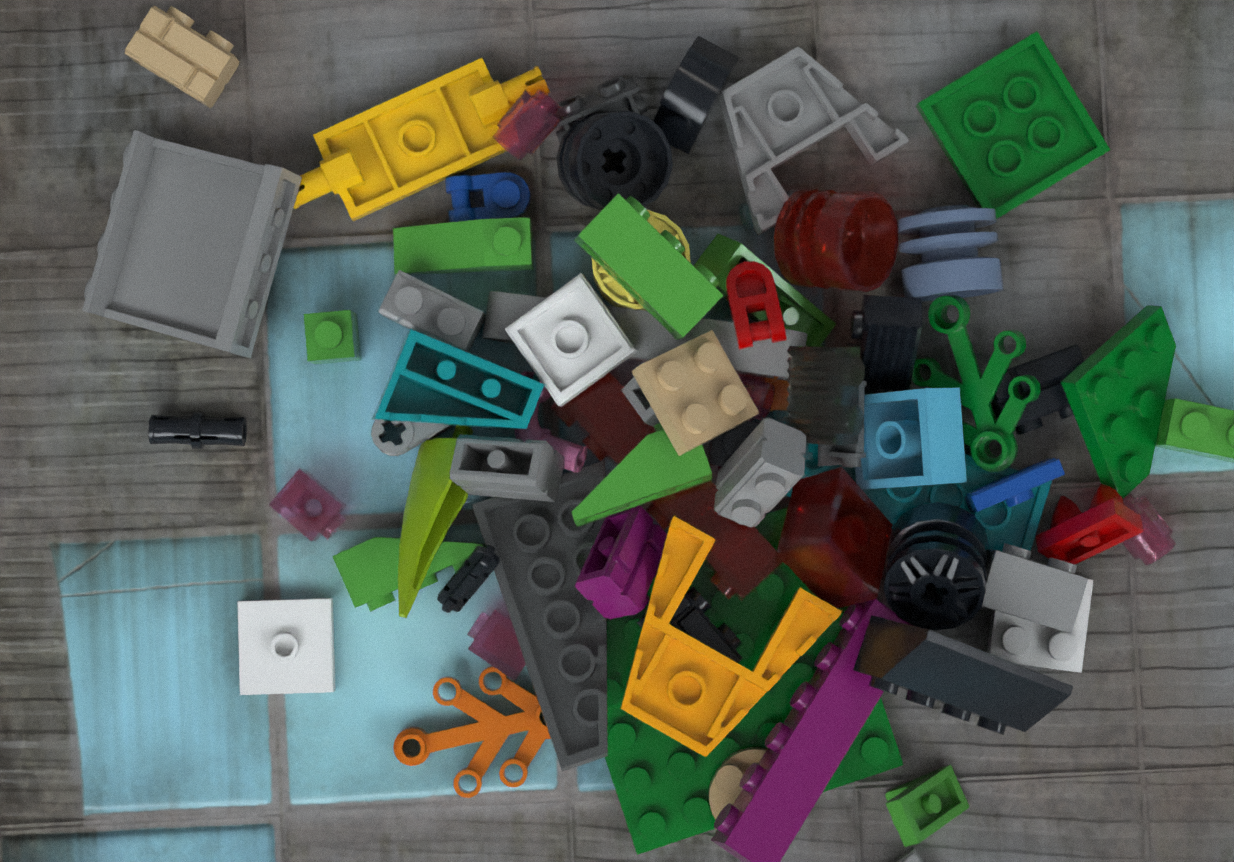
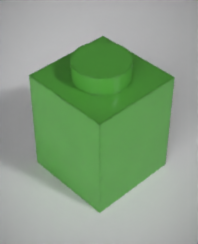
[303,310,361,365]

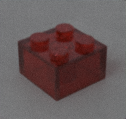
[776,467,893,609]

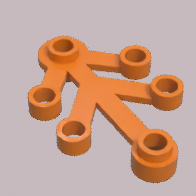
[393,666,551,798]

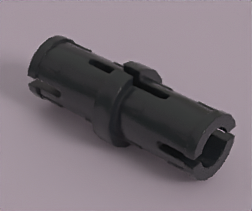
[148,412,247,449]

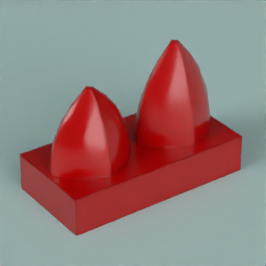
[1036,484,1144,565]

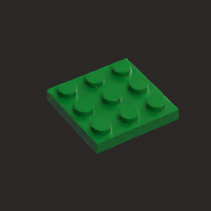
[916,31,1110,220]

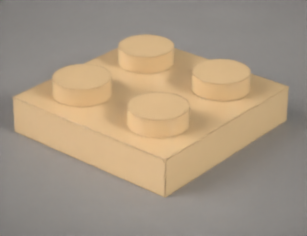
[631,330,759,456]

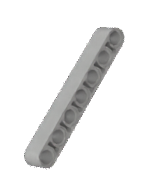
[482,291,807,382]

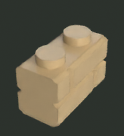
[125,6,240,108]

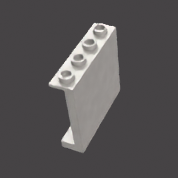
[82,130,302,358]

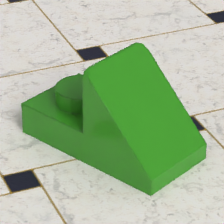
[885,764,969,847]

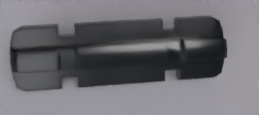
[437,545,500,613]

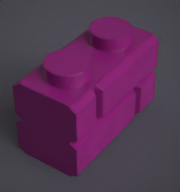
[575,506,667,620]

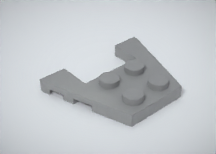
[719,46,909,236]

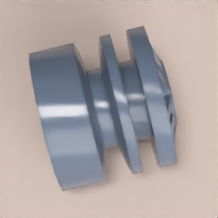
[896,205,1004,302]

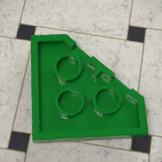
[1061,305,1176,499]

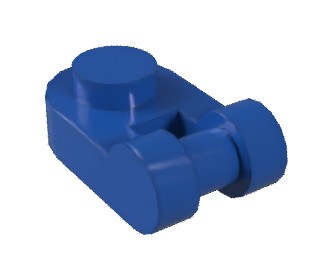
[445,172,531,222]

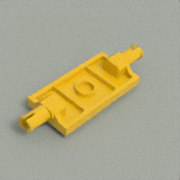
[294,58,550,222]

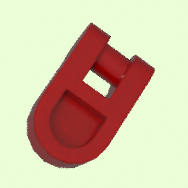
[726,261,787,350]

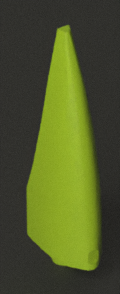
[398,425,473,618]

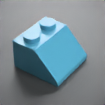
[855,387,967,490]

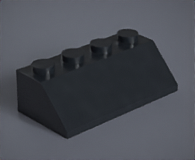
[853,615,1073,735]

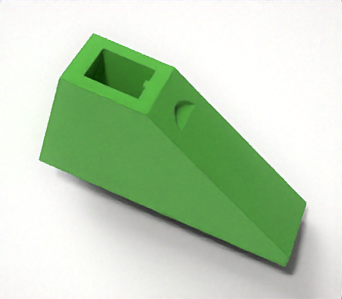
[332,536,486,612]

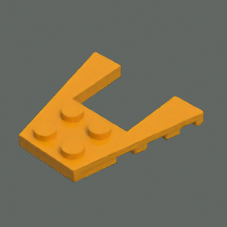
[620,516,842,757]

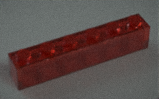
[550,372,785,603]

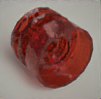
[774,189,899,292]

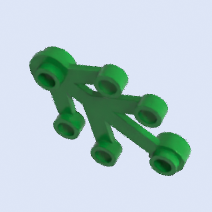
[912,295,1041,472]

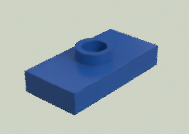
[964,458,1065,512]

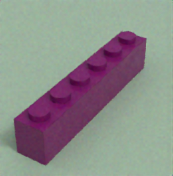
[711,599,913,862]

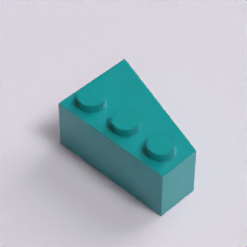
[372,329,545,430]

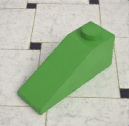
[393,217,534,275]
[694,233,836,359]
[571,423,712,527]

